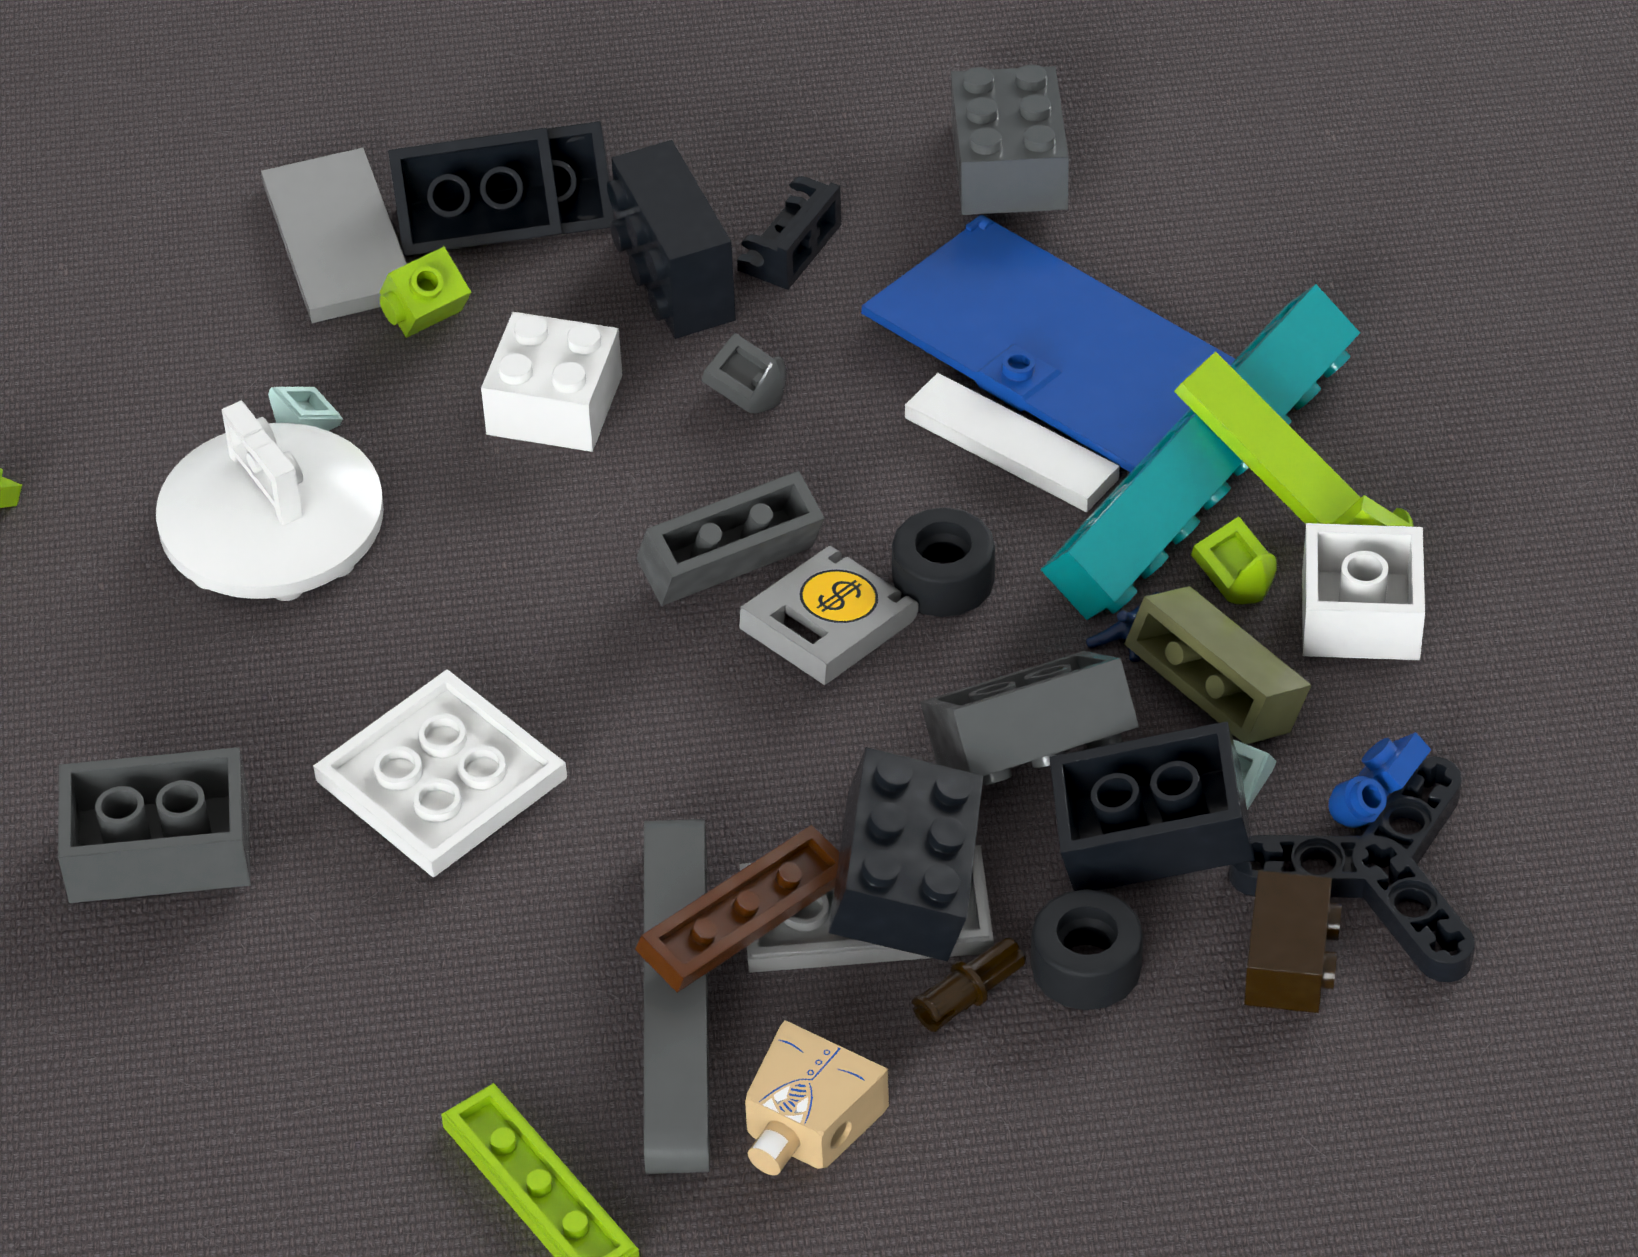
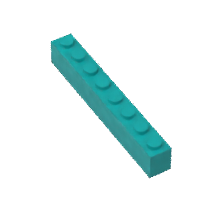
[1040,284,1360,620]

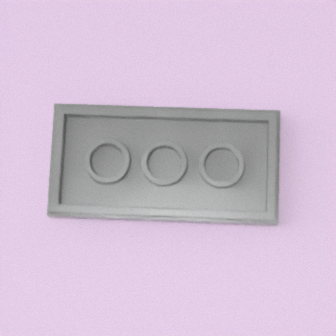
[261,148,407,323]
[739,845,994,973]

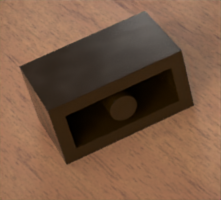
[1244,870,1342,1013]

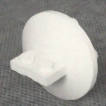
[156,400,384,601]

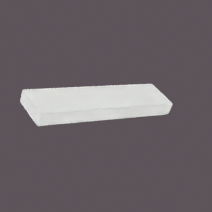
[905,373,1120,512]

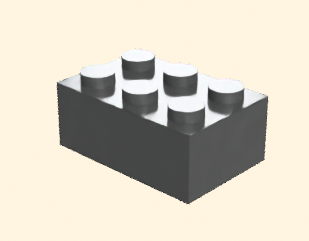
[951,65,1069,215]
[920,651,1139,785]
[58,747,251,903]

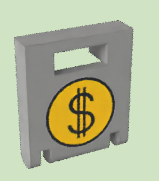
[739,546,919,685]

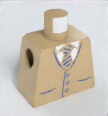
[745,1020,889,1175]

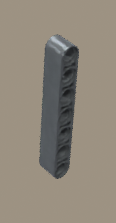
[644,819,710,1174]

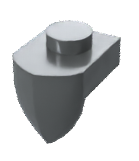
[701,332,787,413]

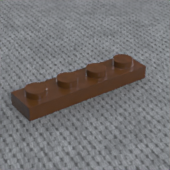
[635,824,840,993]

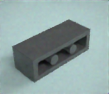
[636,471,825,606]

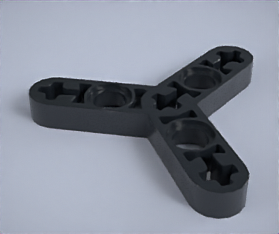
[1228,756,1475,982]

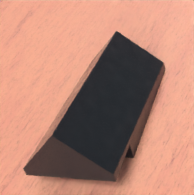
[388,121,615,256]

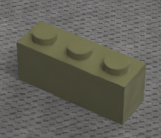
[1124,586,1312,744]

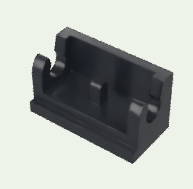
[737,176,841,290]

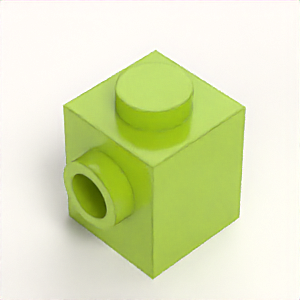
[379,247,471,338]

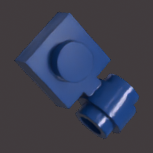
[1328,732,1431,828]

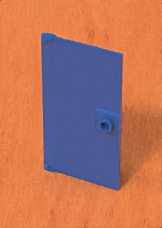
[861,215,1235,472]

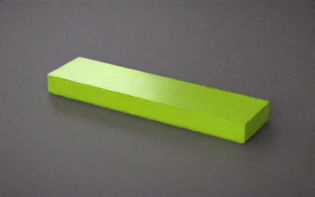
[1174,351,1361,524]
[441,1083,640,1257]

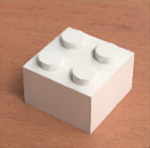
[481,312,622,452]
[1302,523,1425,660]

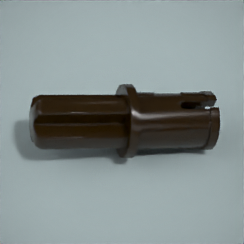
[911,938,1026,1032]

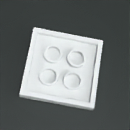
[313,669,567,878]

